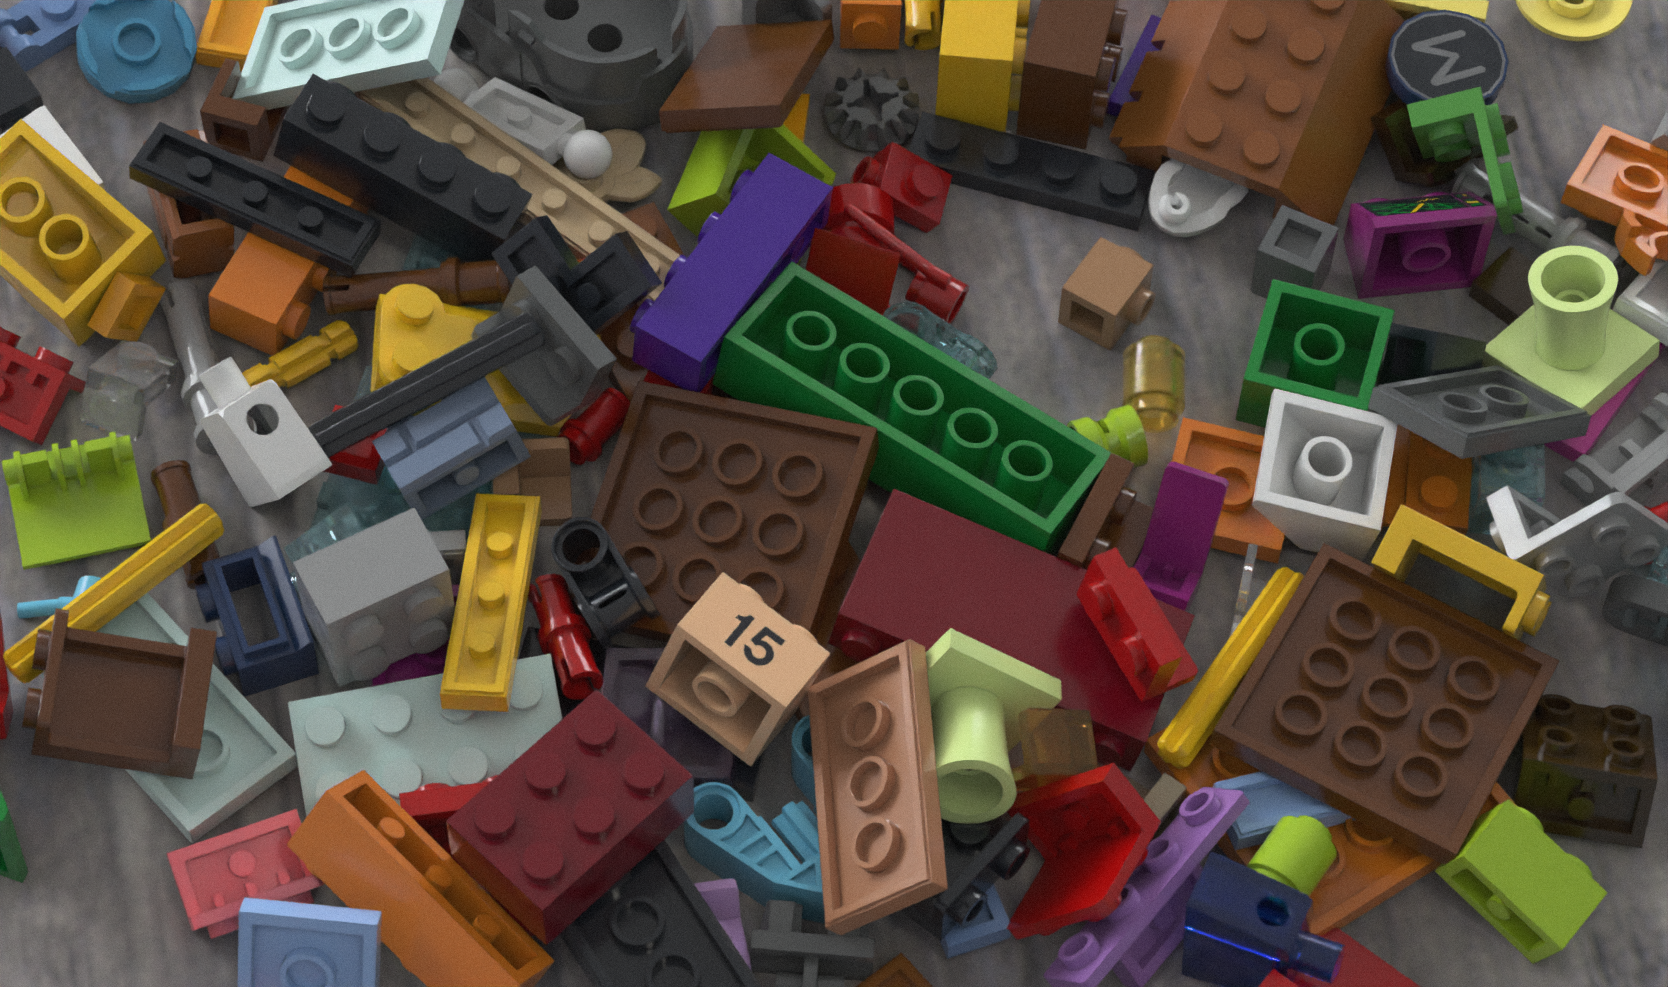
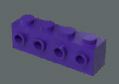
[630,153,833,393]

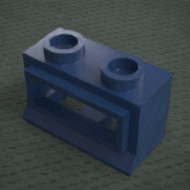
[195,535,319,697]

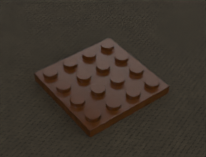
[567,381,879,642]
[1209,543,1559,865]

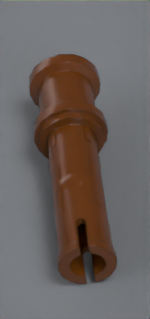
[323,257,512,316]

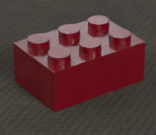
[446,689,694,945]

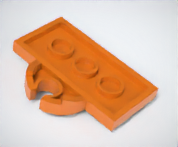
[1560,124,1668,276]

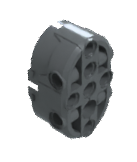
[449,0,693,133]

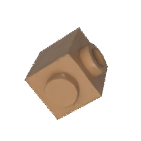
[1058,237,1156,351]

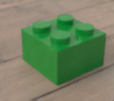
[1235,279,1395,428]

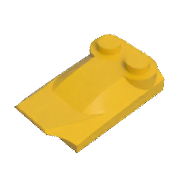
[370,284,601,437]

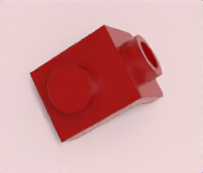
[850,142,952,233]

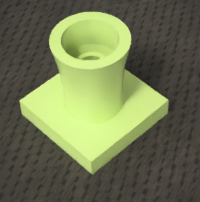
[1482,246,1660,416]
[926,628,1062,824]

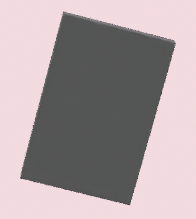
[1368,365,1591,459]

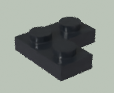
[491,215,662,335]

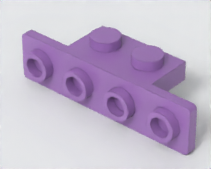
[1044,787,1249,987]

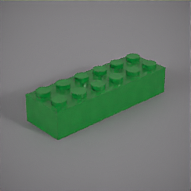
[712,262,1111,555]

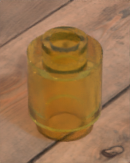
[1122,335,1185,433]

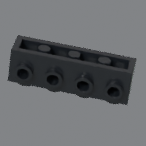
[273,74,533,262]

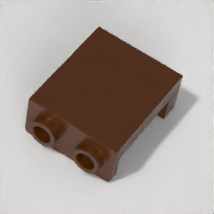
[22,608,217,779]

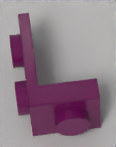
[1134,461,1229,612]

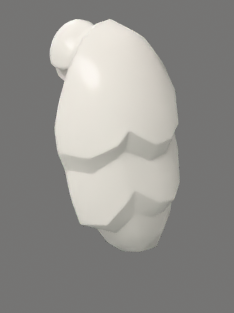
[1148,159,1248,237]

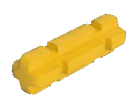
[242,320,359,388]

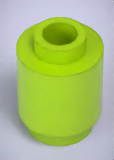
[1242,815,1337,918]

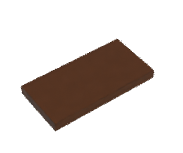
[659,20,835,133]

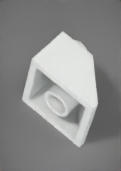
[1252,389,1398,562]

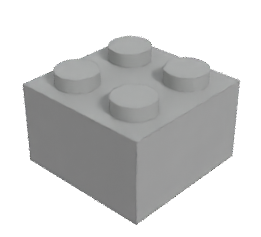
[293,508,455,688]

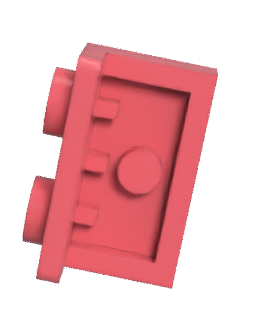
[166,809,325,939]

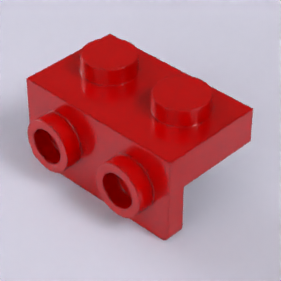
[1076,547,1198,702]

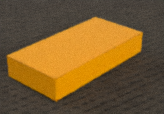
[196,0,278,71]

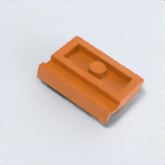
[1381,424,1473,536]

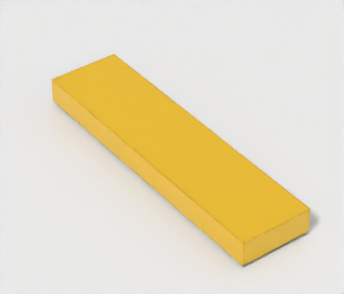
[440,493,542,712]

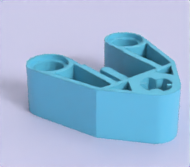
[684,715,825,924]

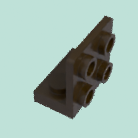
[1512,694,1658,848]

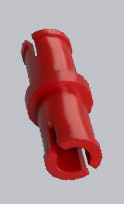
[528,573,604,700]

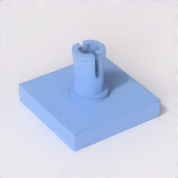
[237,897,382,987]

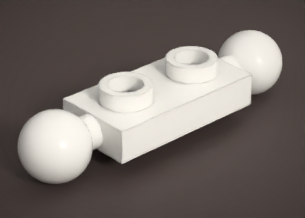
[433,68,612,179]

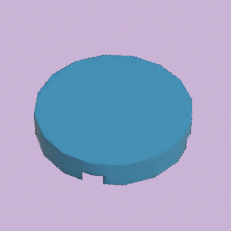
[76,0,197,104]

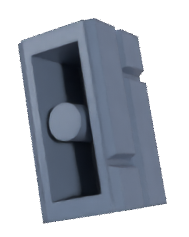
[372,377,531,520]

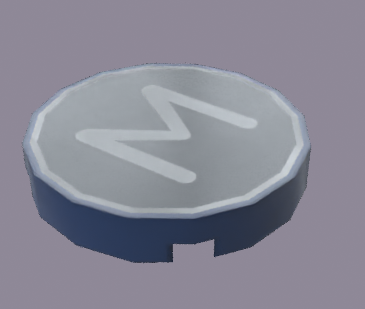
[1385,10,1509,105]

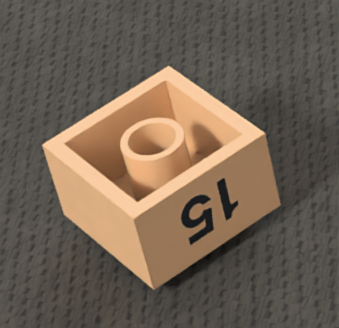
[645,572,831,767]

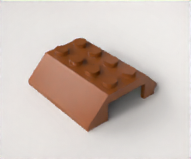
[1109,0,1405,226]

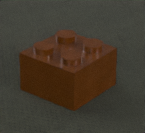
[1016,0,1128,150]

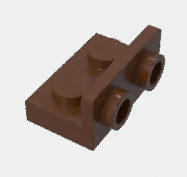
[1058,453,1154,570]

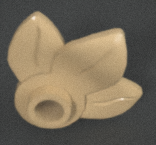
[553,128,662,204]

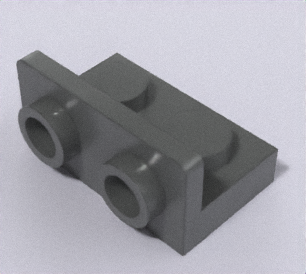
[471,265,617,426]

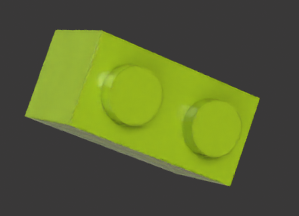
[1435,799,1608,964]

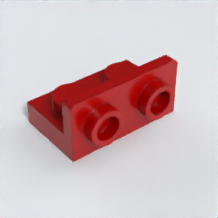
[0,327,87,445]

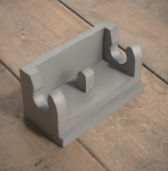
[1560,392,1668,506]

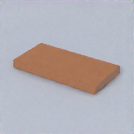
[808,639,948,935]

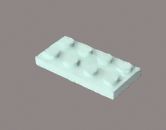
[232,0,464,110]
[40,593,298,844]
[288,654,562,817]

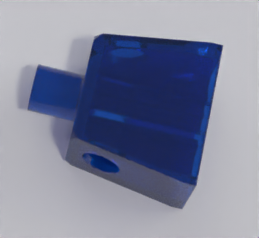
[1182,851,1345,987]

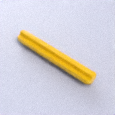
[3,503,225,684]
[1157,567,1304,769]

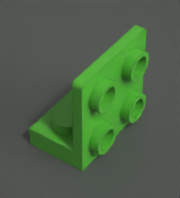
[1407,87,1524,235]

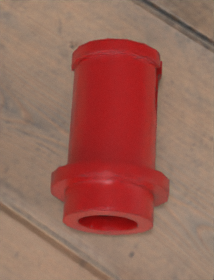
[557,387,630,465]

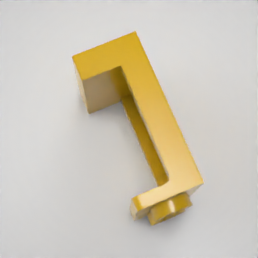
[1371,504,1552,641]

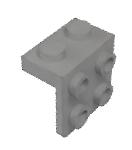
[1486,485,1668,599]

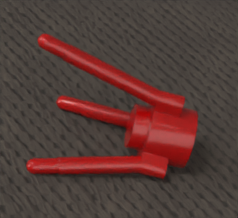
[844,204,969,333]

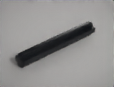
[308,312,545,458]

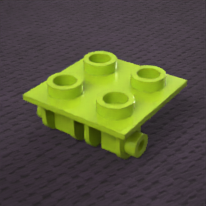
[2,431,151,570]

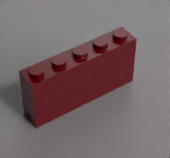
[828,489,1195,772]

